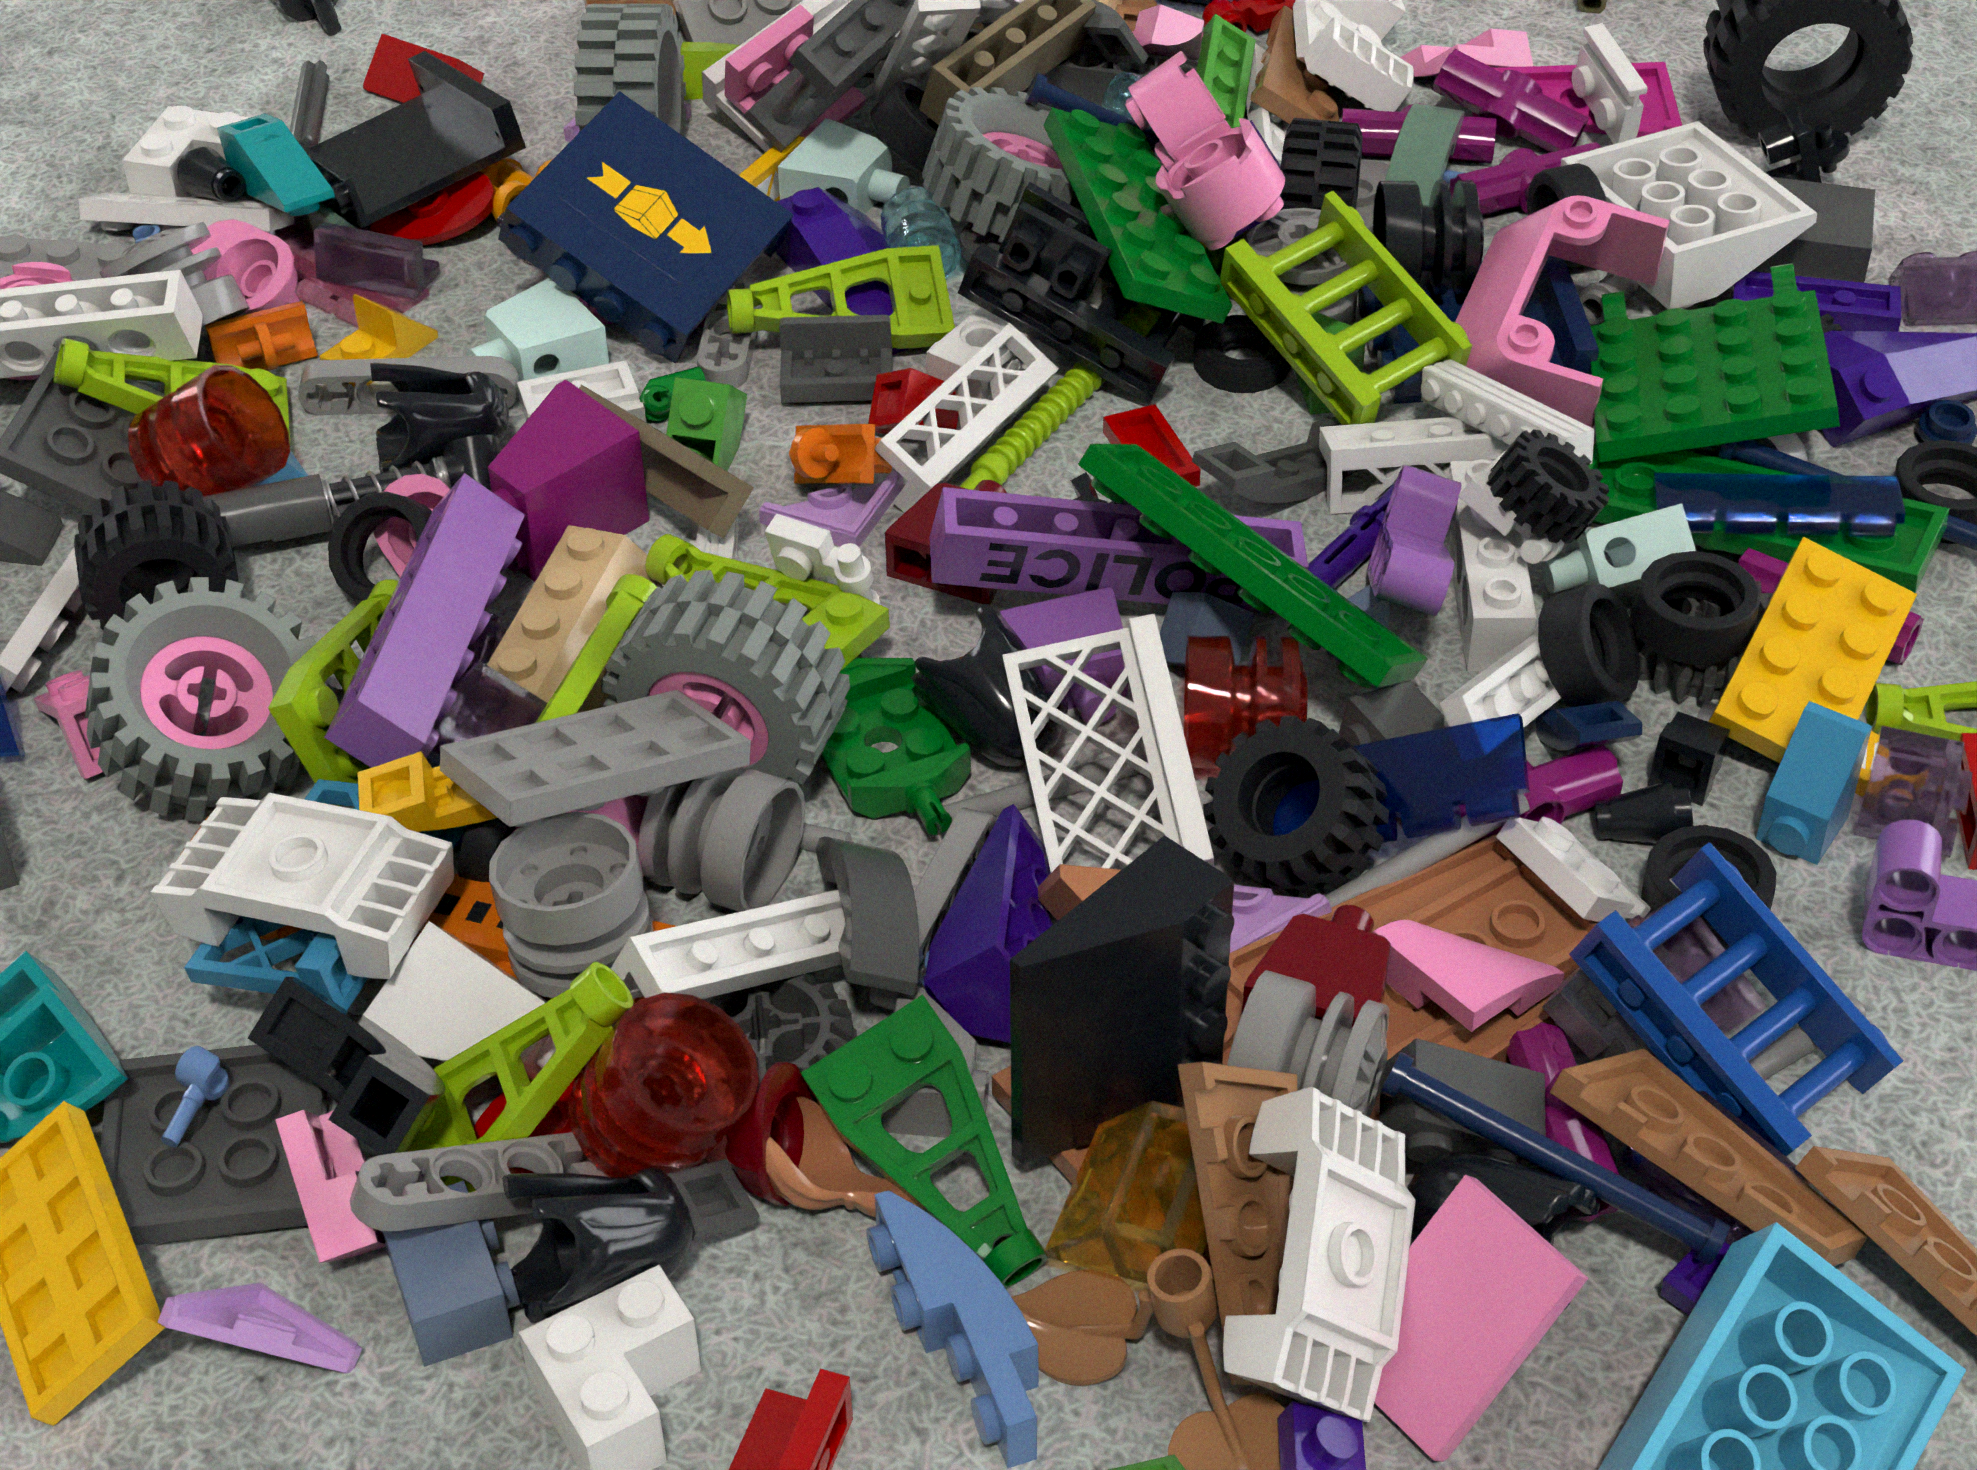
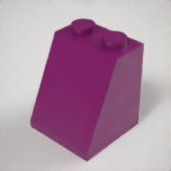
[488,380,650,582]

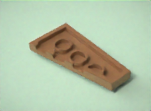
[1250,5,1339,124]
[1550,1048,1868,1266]
[1178,1062,1298,1385]
[1795,1146,1977,1336]

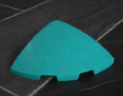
[0,950,128,1143]

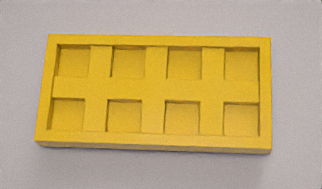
[1708,537,1917,763]
[0,1101,166,1426]

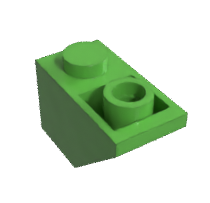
[666,377,748,471]

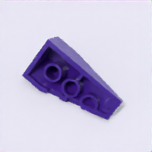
[776,187,910,355]
[1822,331,1977,447]
[924,804,1053,1043]

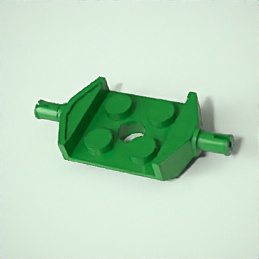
[820,658,971,835]

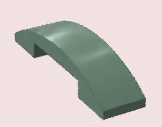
[1385,103,1464,205]

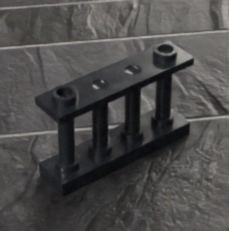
[958,182,1206,405]

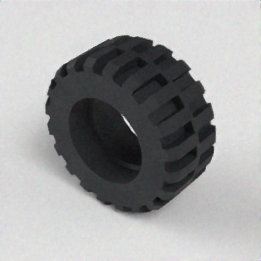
[1703,0,1913,139]

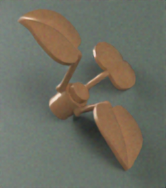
[1011,1248,1285,1470]

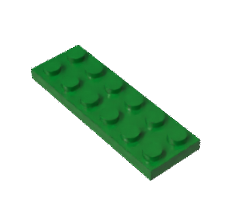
[1043,107,1233,324]
[1588,441,1950,593]
[1078,444,1428,688]

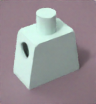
[778,118,910,214]
[467,277,609,382]
[1541,503,1696,593]

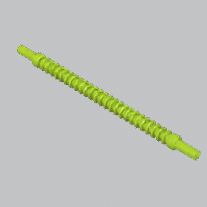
[959,231,1247,490]

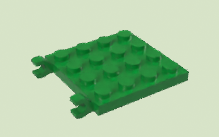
[1590,263,1840,462]

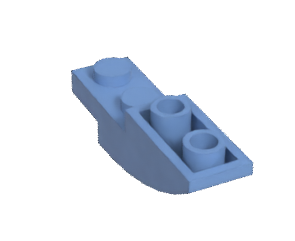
[866,1190,1039,1469]

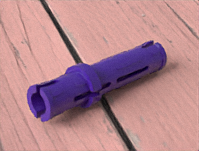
[1308,483,1395,589]

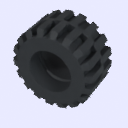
[1280,118,1363,210]
[74,480,239,630]
[1203,716,1389,898]

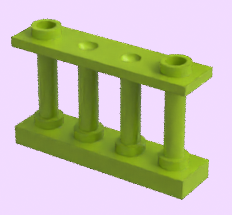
[1220,190,1472,425]

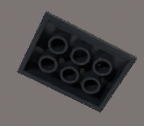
[1010,835,1235,1164]

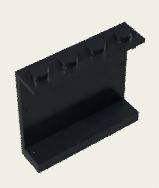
[296,51,526,228]

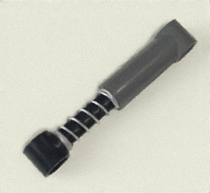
[136,434,501,568]

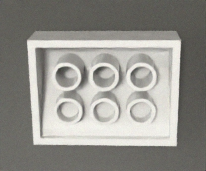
[1561,121,1817,309]

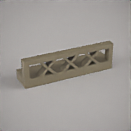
[579,384,754,539]

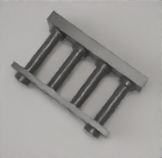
[744,0,915,152]

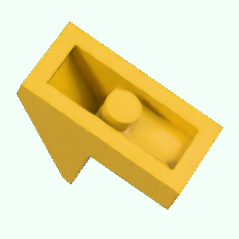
[319,294,438,387]

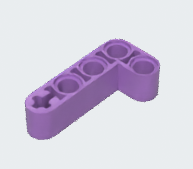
[1367,465,1461,616]
[1862,820,1977,971]

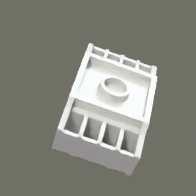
[1293,0,1414,112]
[150,793,454,979]
[1223,1087,1416,1422]

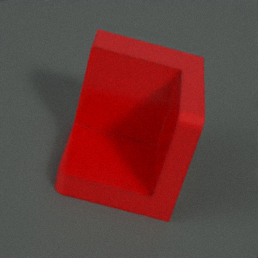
[868,368,959,434]

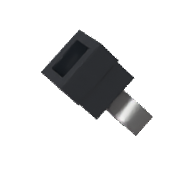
[1647,700,1730,806]

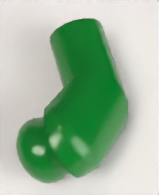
[639,366,706,422]

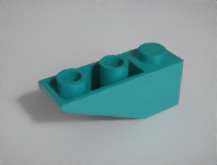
[217,113,335,216]

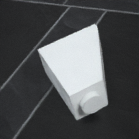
[363,921,556,1081]

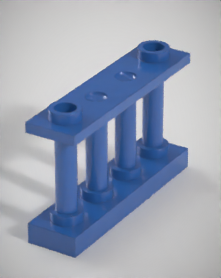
[1569,842,1904,1161]

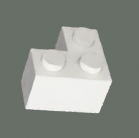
[122,106,251,198]
[519,1265,701,1470]

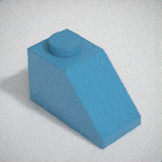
[1756,701,1872,865]

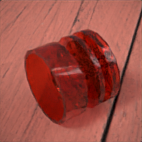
[128,365,290,496]
[1184,635,1308,771]
[568,992,759,1177]

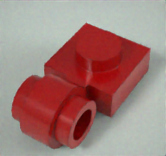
[1202,0,1295,33]

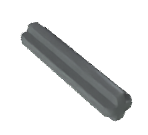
[290,60,329,148]

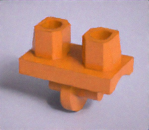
[205,301,318,371]
[789,424,892,484]

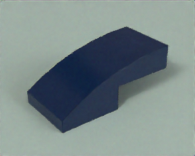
[1536,701,1642,750]

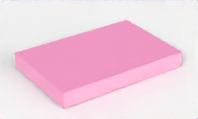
[1374,1175,1589,1462]

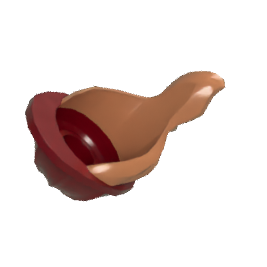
[725,1062,917,1217]

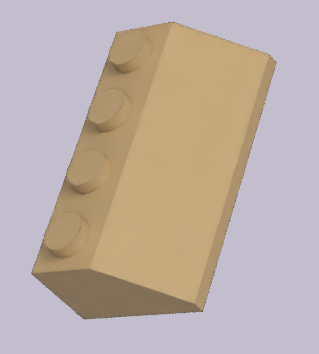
[476,525,665,735]

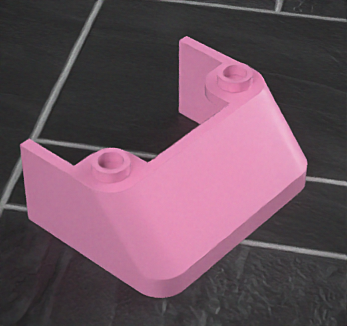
[1455,195,1670,428]

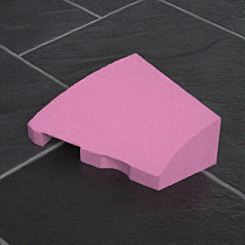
[1132,4,1204,60]
[1400,28,1533,77]
[1373,920,1565,1032]
[275,1110,386,1263]

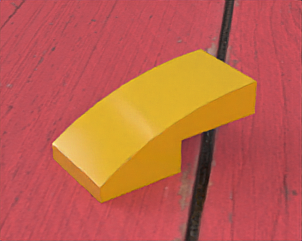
[357,751,498,832]

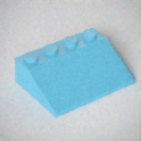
[1598,1222,1966,1470]

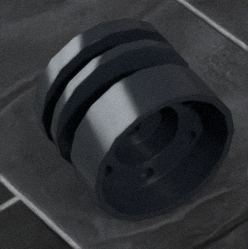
[1372,180,1484,296]

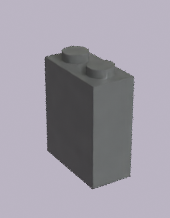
[1752,177,1876,283]

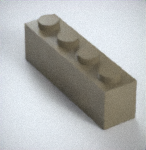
[919,0,1097,125]

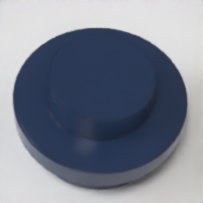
[1917,400,1977,445]

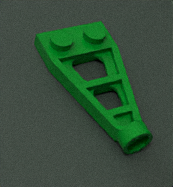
[801,995,1049,1289]

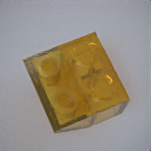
[1044,1101,1207,1284]

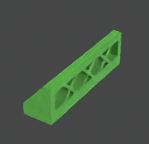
[1196,14,1256,128]

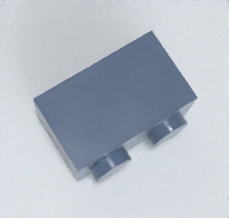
[382,1181,520,1367]

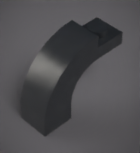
[248,977,446,1155]

